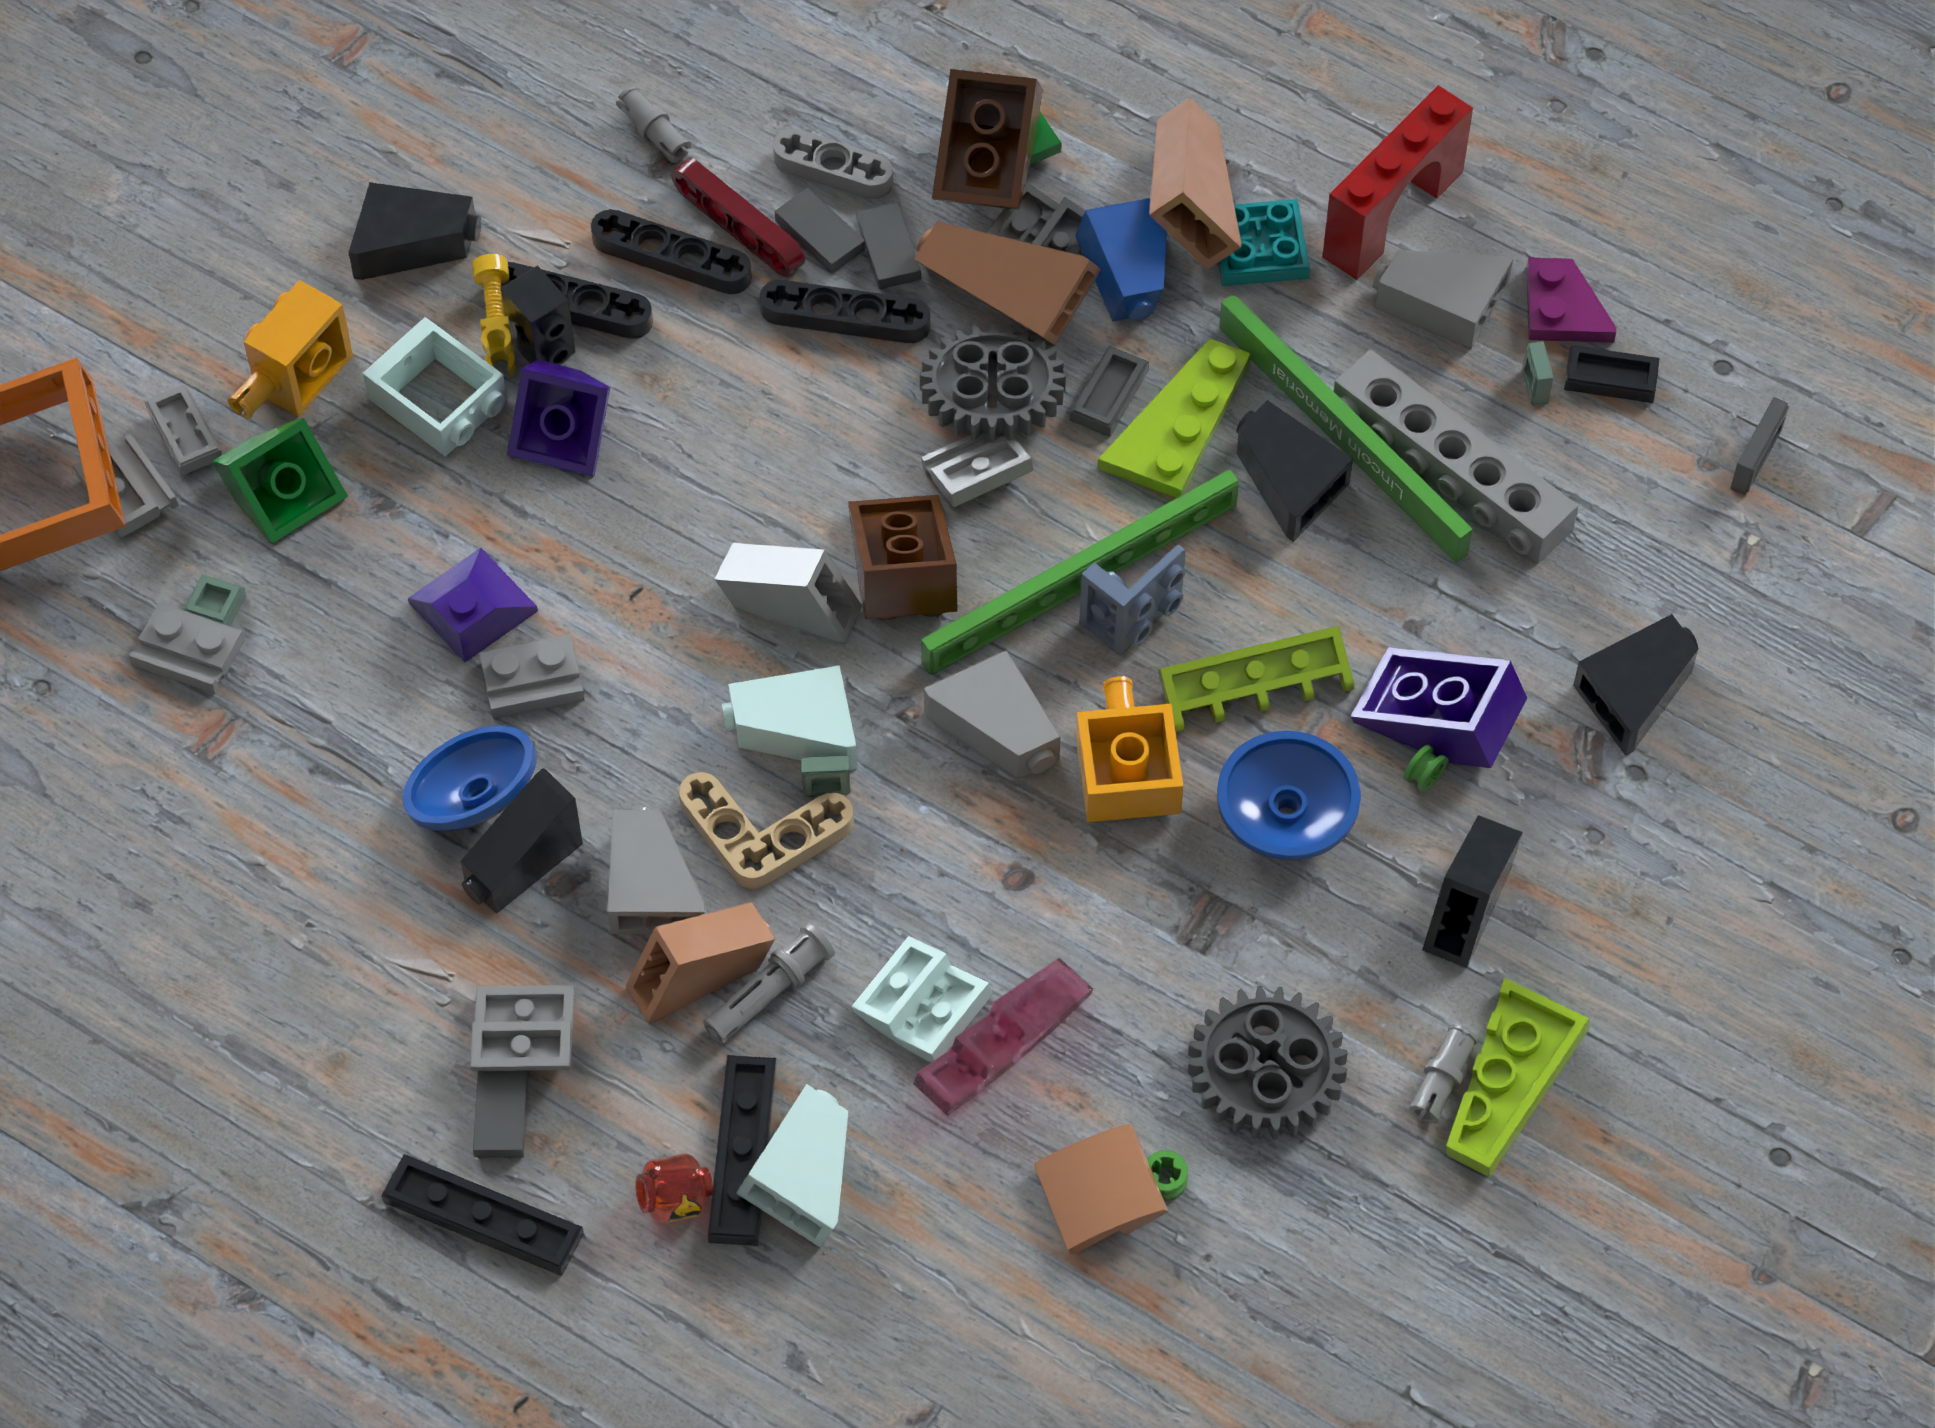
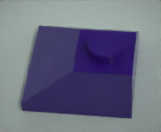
[507,360,611,476]
[408,548,538,663]

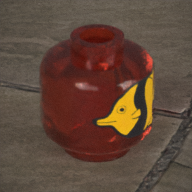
[635,1153,713,1223]

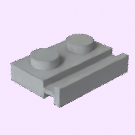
[921,433,1033,507]
[73,434,179,538]
[129,602,245,694]
[479,634,585,719]

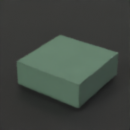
[1522,341,1553,405]
[183,574,246,626]
[801,756,850,796]

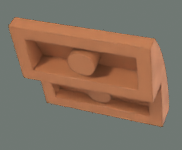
[1033,1124,1168,1254]

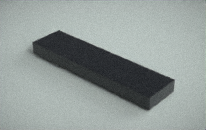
[708,1055,777,1246]
[381,1154,584,1276]

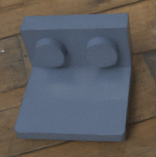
[1079,545,1186,656]

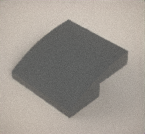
[987,182,1085,255]

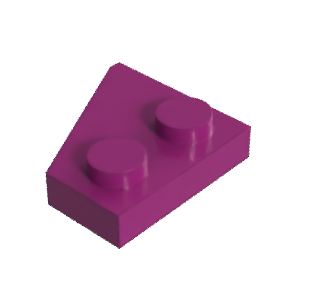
[1526,257,1616,343]

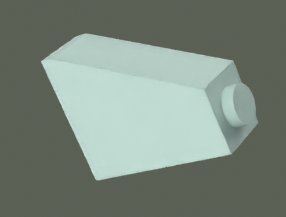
[722,665,857,770]
[736,1084,848,1247]

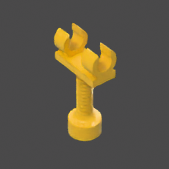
[472,254,516,377]

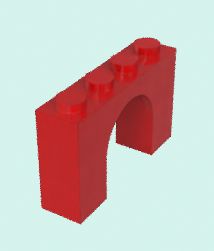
[1322,85,1473,280]

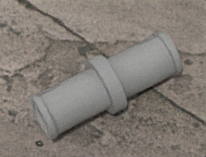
[616,86,691,163]
[1409,1024,1478,1124]

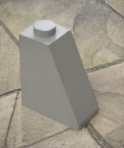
[1372,250,1513,349]
[715,543,862,643]
[924,650,1061,779]
[607,806,706,934]

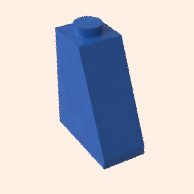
[1075,198,1167,322]

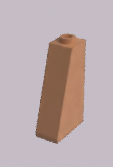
[1149,97,1241,269]
[914,221,1101,346]

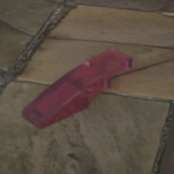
[913,958,1093,1116]

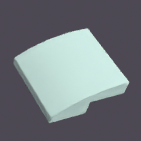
[851,936,993,1065]

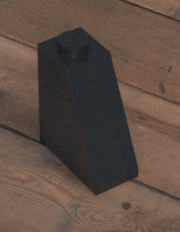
[348,182,481,280]
[1236,400,1353,542]
[1573,614,1699,756]
[460,768,583,914]
[1422,815,1523,968]

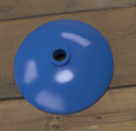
[402,725,537,831]
[1217,731,1361,860]

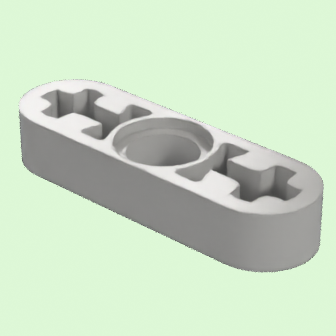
[773,129,893,199]

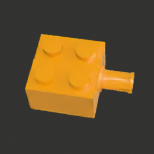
[228,280,353,419]
[1076,676,1183,822]

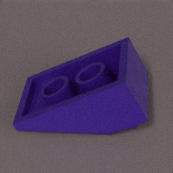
[1350,647,1527,768]

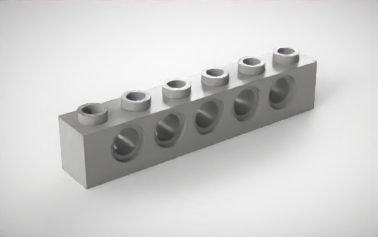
[1333,349,1579,564]

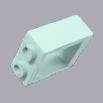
[362,317,507,457]

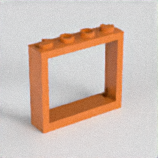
[0,357,126,571]

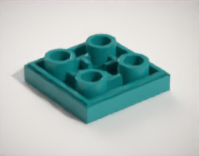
[1218,199,1310,286]

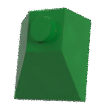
[212,418,348,544]

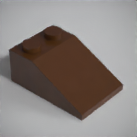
[932,69,1043,210]
[848,495,957,620]

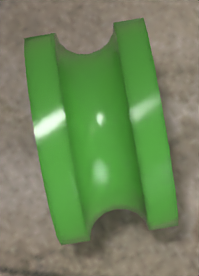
[1403,744,1448,793]
[1147,1150,1188,1201]

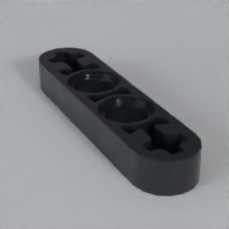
[590,209,752,294]
[502,262,653,339]
[760,280,930,343]

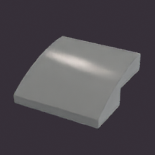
[470,985,575,1071]

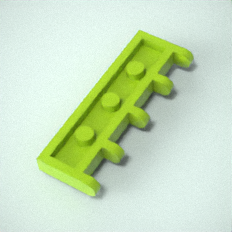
[1158,626,1355,733]

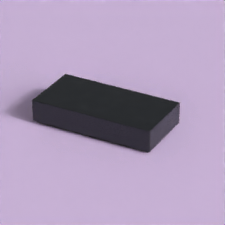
[1564,345,1660,403]

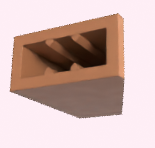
[626,902,775,1023]

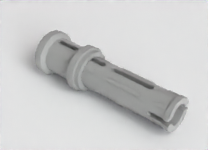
[703,922,835,1045]

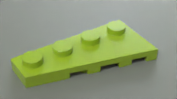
[1097,338,1251,498]
[1446,978,1590,1177]

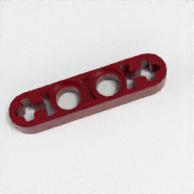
[671,158,805,277]

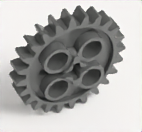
[920,323,1066,442]
[1187,986,1348,1140]

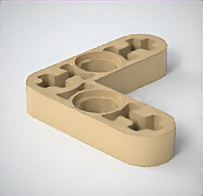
[679,772,854,889]

